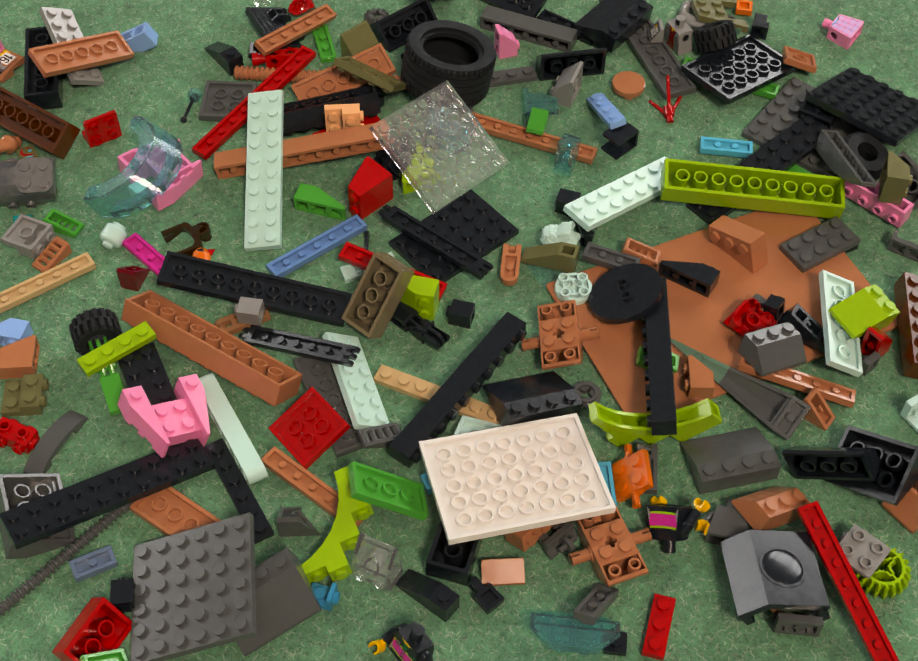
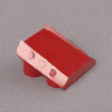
[723,298,777,337]

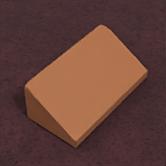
[481,558,525,586]

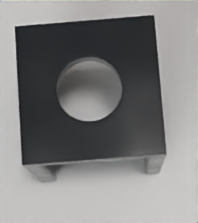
[601,121,639,160]

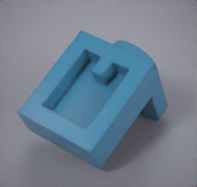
[311,583,340,611]

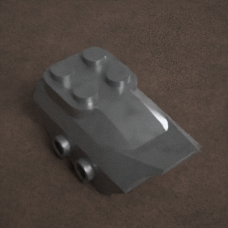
[0,157,56,209]

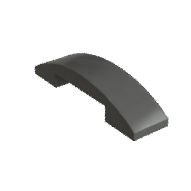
[23,410,88,474]

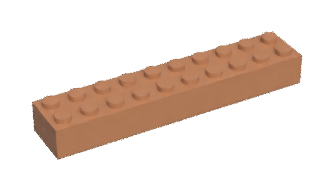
[121,290,303,406]

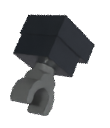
[753,294,785,321]

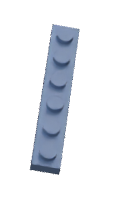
[266,214,367,277]

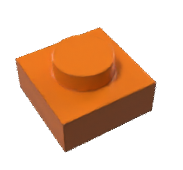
[735,0,753,16]

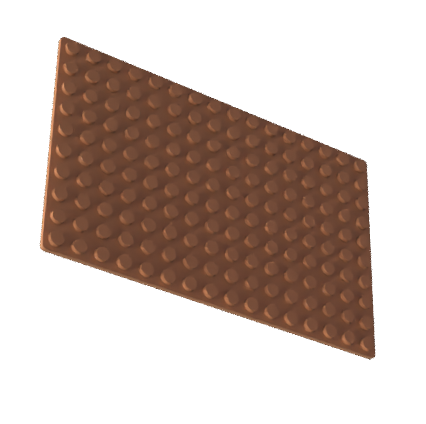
[546,211,898,413]

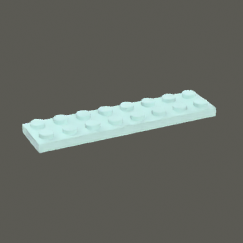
[563,157,666,232]

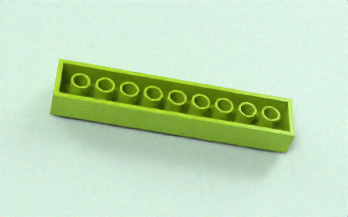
[660,158,845,219]

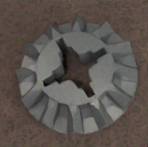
[364,8,389,25]
[572,381,602,409]

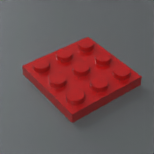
[268,387,351,469]

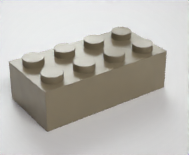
[341,252,415,338]

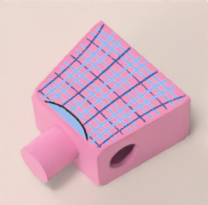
[822,14,864,50]

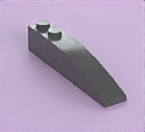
[815,129,878,188]

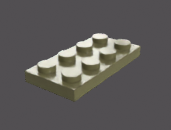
[333,56,406,94]

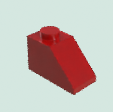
[860,326,893,357]

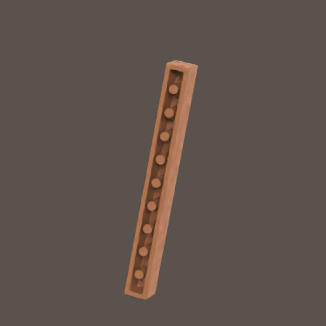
[214,121,390,179]

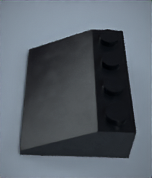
[573,0,654,53]
[483,371,583,426]
[824,425,918,506]

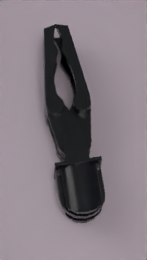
[390,301,450,350]

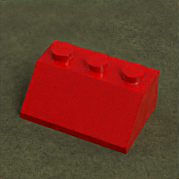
[52,597,132,661]

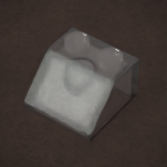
[351,533,403,592]

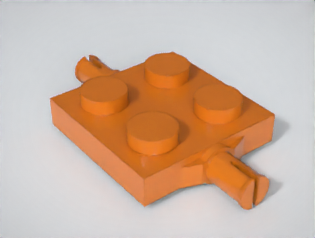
[611,444,654,509]

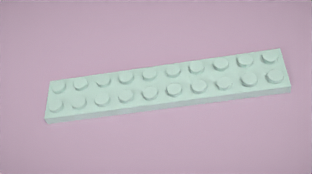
[244,90,284,251]

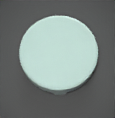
[555,272,592,305]

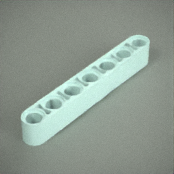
[199,372,268,485]

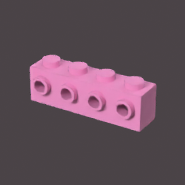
[844,180,914,228]

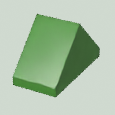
[526,107,549,136]

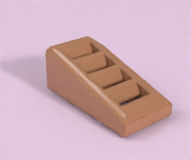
[32,236,72,273]
[621,237,661,266]

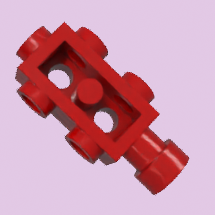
[252,47,298,69]
[0,416,40,455]

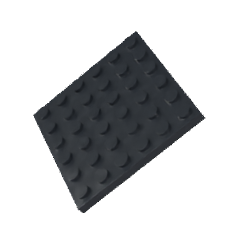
[805,67,918,147]

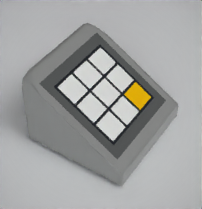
[648,19,664,43]

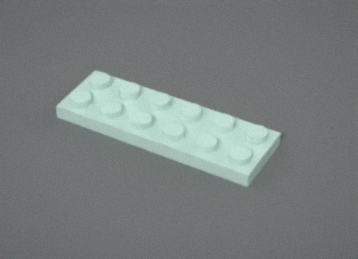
[818,270,863,377]
[322,332,389,430]

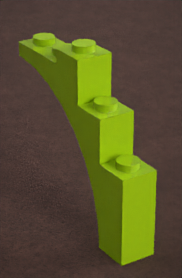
[588,398,722,447]
[301,466,374,583]

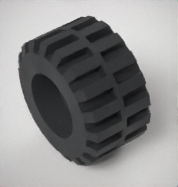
[693,20,738,53]
[69,308,123,356]

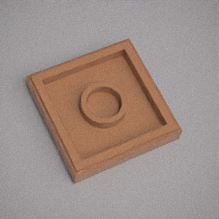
[782,45,817,74]

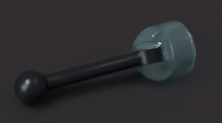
[180,88,203,123]

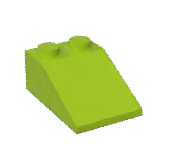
[400,275,439,321]
[828,284,900,339]

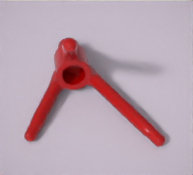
[649,75,682,123]

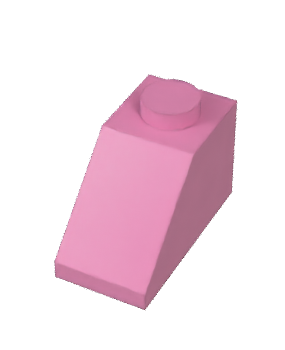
[494,24,520,59]

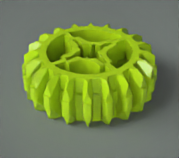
[853,543,911,599]

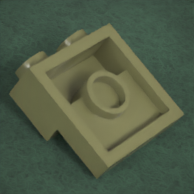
[1,374,49,417]

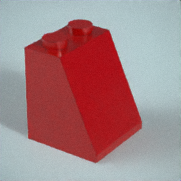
[348,156,393,220]

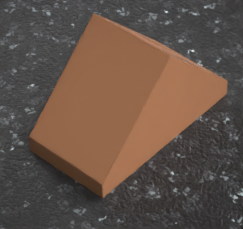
[803,387,836,431]

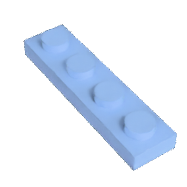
[587,93,627,130]

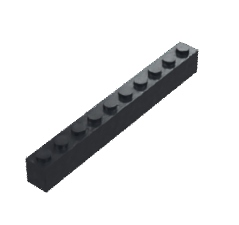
[641,277,677,436]
[389,312,527,468]

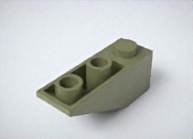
[520,242,580,273]

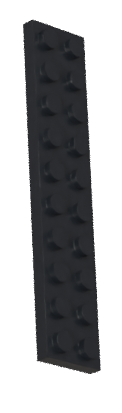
[686,115,831,225]
[157,251,352,327]
[0,438,215,550]

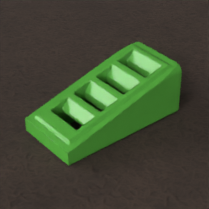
[43,208,85,238]

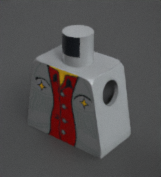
[663,15,693,56]

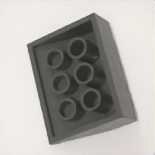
[680,427,781,494]
[0,473,76,559]
[236,548,322,656]

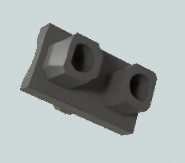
[539,521,578,560]

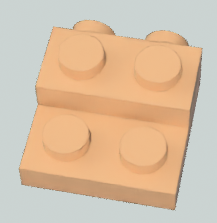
[324,103,364,132]

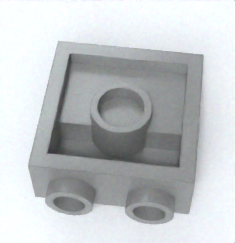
[0,214,55,260]

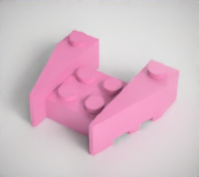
[117,139,203,211]
[117,374,210,458]

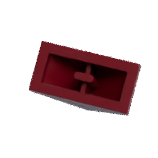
[116,265,150,291]

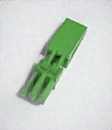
[87,336,124,416]

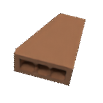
[0,335,40,379]

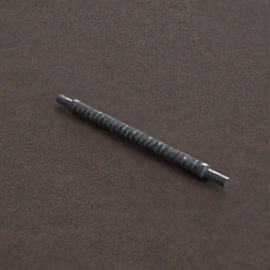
[0,502,134,616]

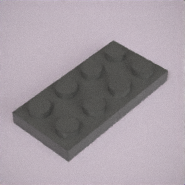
[779,216,861,273]

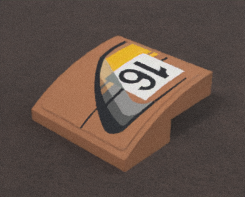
[0,49,25,83]

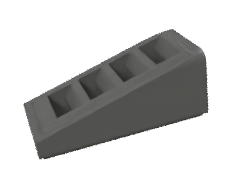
[357,423,401,449]

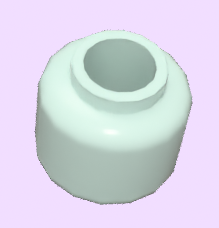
[99,221,127,250]

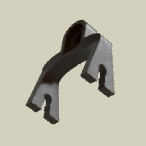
[161,222,212,256]

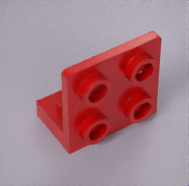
[81,110,122,148]

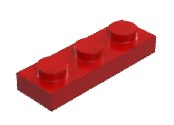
[641,593,676,661]

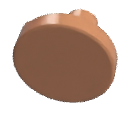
[611,71,645,100]

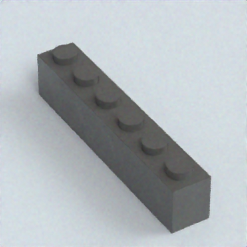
[480,5,578,52]

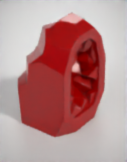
[288,0,316,16]

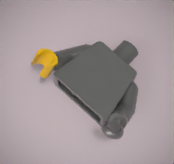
[694,499,754,546]

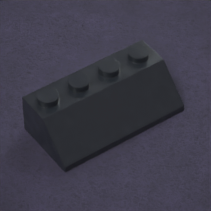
[370,0,438,52]
[536,48,607,81]
[782,446,880,481]

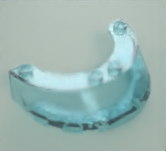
[83,116,183,218]

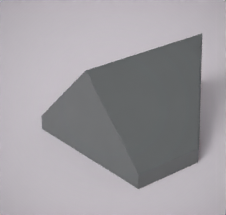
[277,507,320,537]

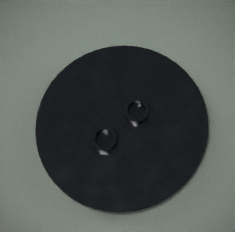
[589,263,664,324]

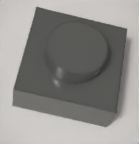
[862,351,881,376]

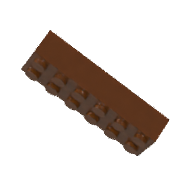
[0,86,81,160]
[894,272,918,379]

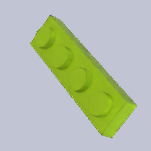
[76,321,157,377]

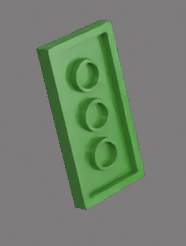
[348,461,428,521]

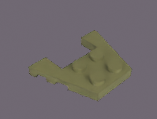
[690,0,749,33]

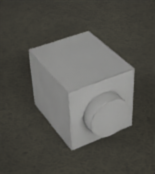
[234,297,265,326]

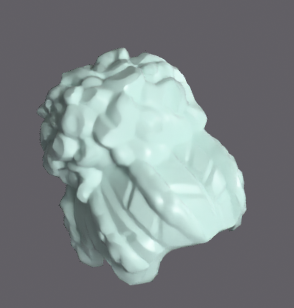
[540,221,581,245]

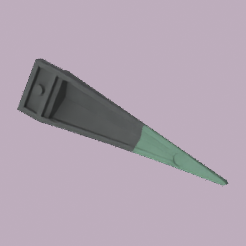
[671,338,811,441]

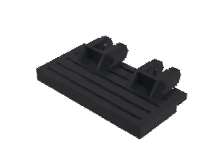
[245,7,305,49]

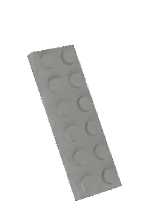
[39,7,104,86]

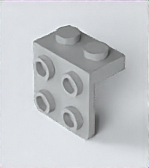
[839,524,890,578]

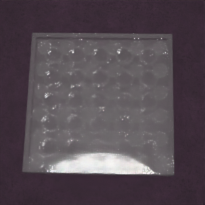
[369,80,510,215]

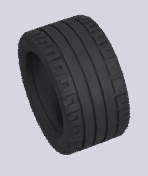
[401,20,497,109]

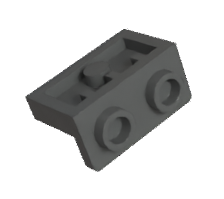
[773,611,824,637]

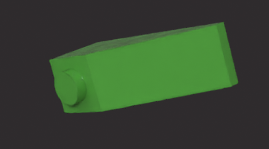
[293,183,346,221]

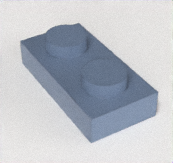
[69,545,118,583]

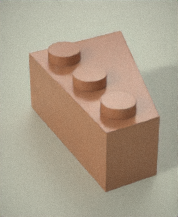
[708,215,768,274]

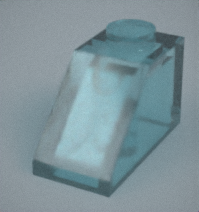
[553,133,581,177]

